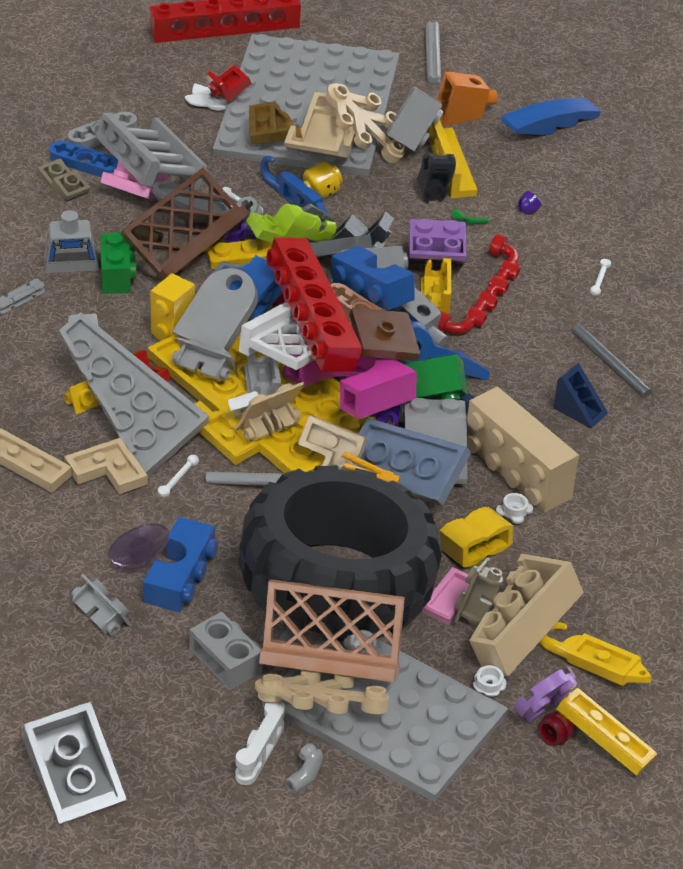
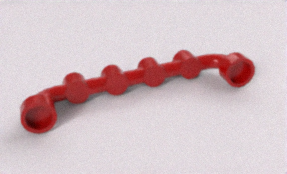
[437,233,521,334]

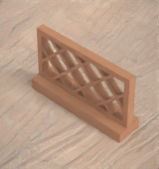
[259,579,405,682]

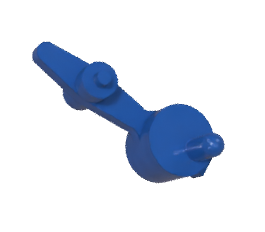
[404,321,490,380]

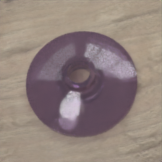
[108,523,169,567]

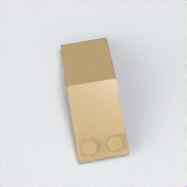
[284,92,366,158]

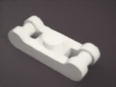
[235,701,285,785]

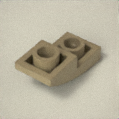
[37,158,90,200]

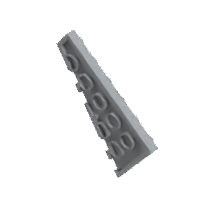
[59,312,209,476]

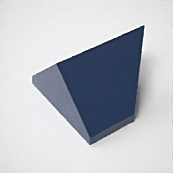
[554,363,608,428]

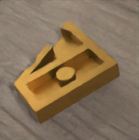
[249,102,302,145]

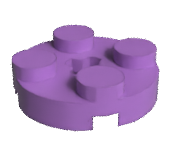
[514,667,578,723]

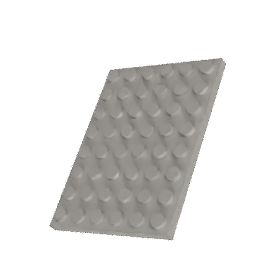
[212,34,400,176]

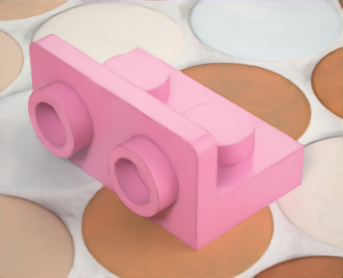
[100,161,168,200]

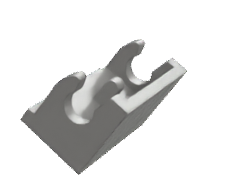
[244,353,281,396]

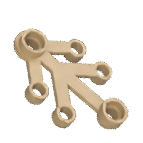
[326,83,405,163]
[255,670,389,714]

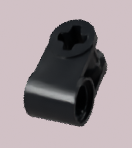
[416,152,456,203]

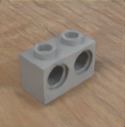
[189,612,262,690]

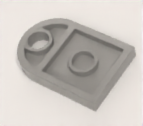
[172,268,258,351]

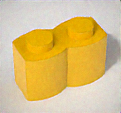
[439,507,513,567]

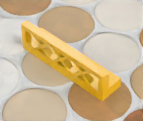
[427,119,477,198]

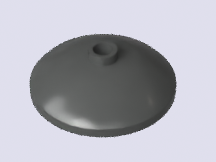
[152,181,230,226]

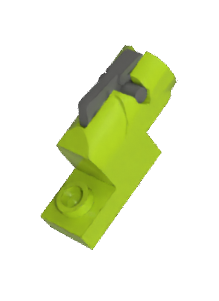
[246,204,337,243]

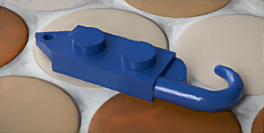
[260,156,328,213]

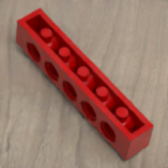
[150,0,301,43]
[266,237,362,372]

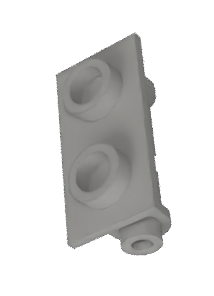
[172,337,236,381]
[71,574,132,636]

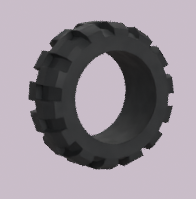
[238,465,442,642]

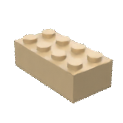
[467,386,579,513]

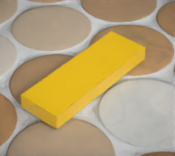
[556,688,657,776]

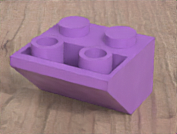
[408,219,466,265]

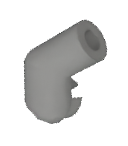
[284,743,324,794]

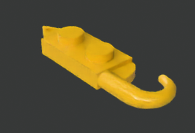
[538,622,651,686]

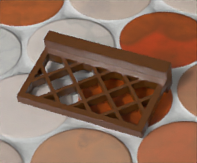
[120,168,250,283]

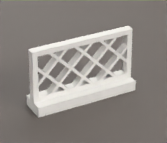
[239,302,352,370]

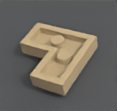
[298,415,368,471]
[64,438,148,494]

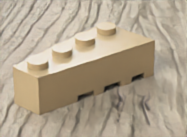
[469,554,584,677]

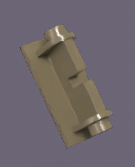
[454,557,503,627]

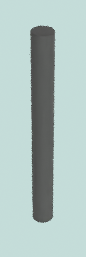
[572,323,652,398]

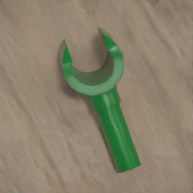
[451,209,489,227]

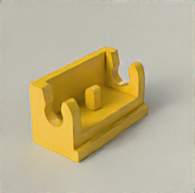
[421,258,451,314]

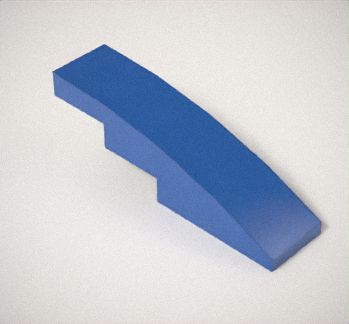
[501,98,601,135]

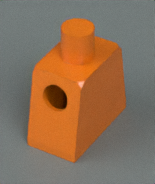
[437,72,498,126]

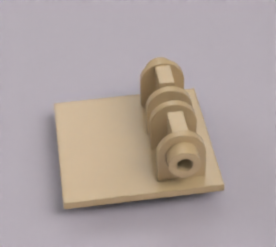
[235,382,304,441]

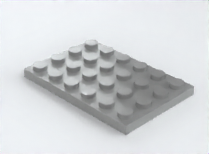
[262,636,508,802]

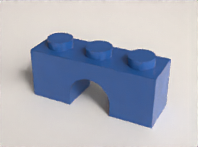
[331,246,415,311]
[143,517,218,612]

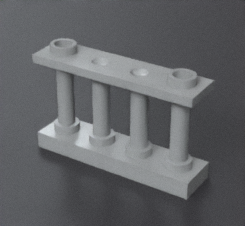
[96,113,207,190]

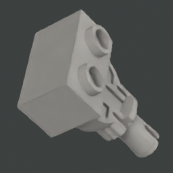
[387,86,443,151]

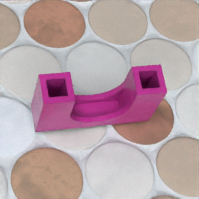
[284,344,417,419]

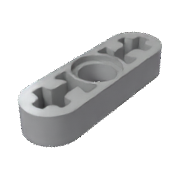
[68,112,137,149]

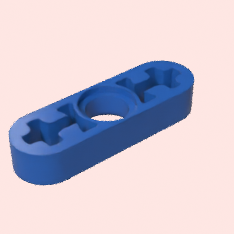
[49,141,119,177]

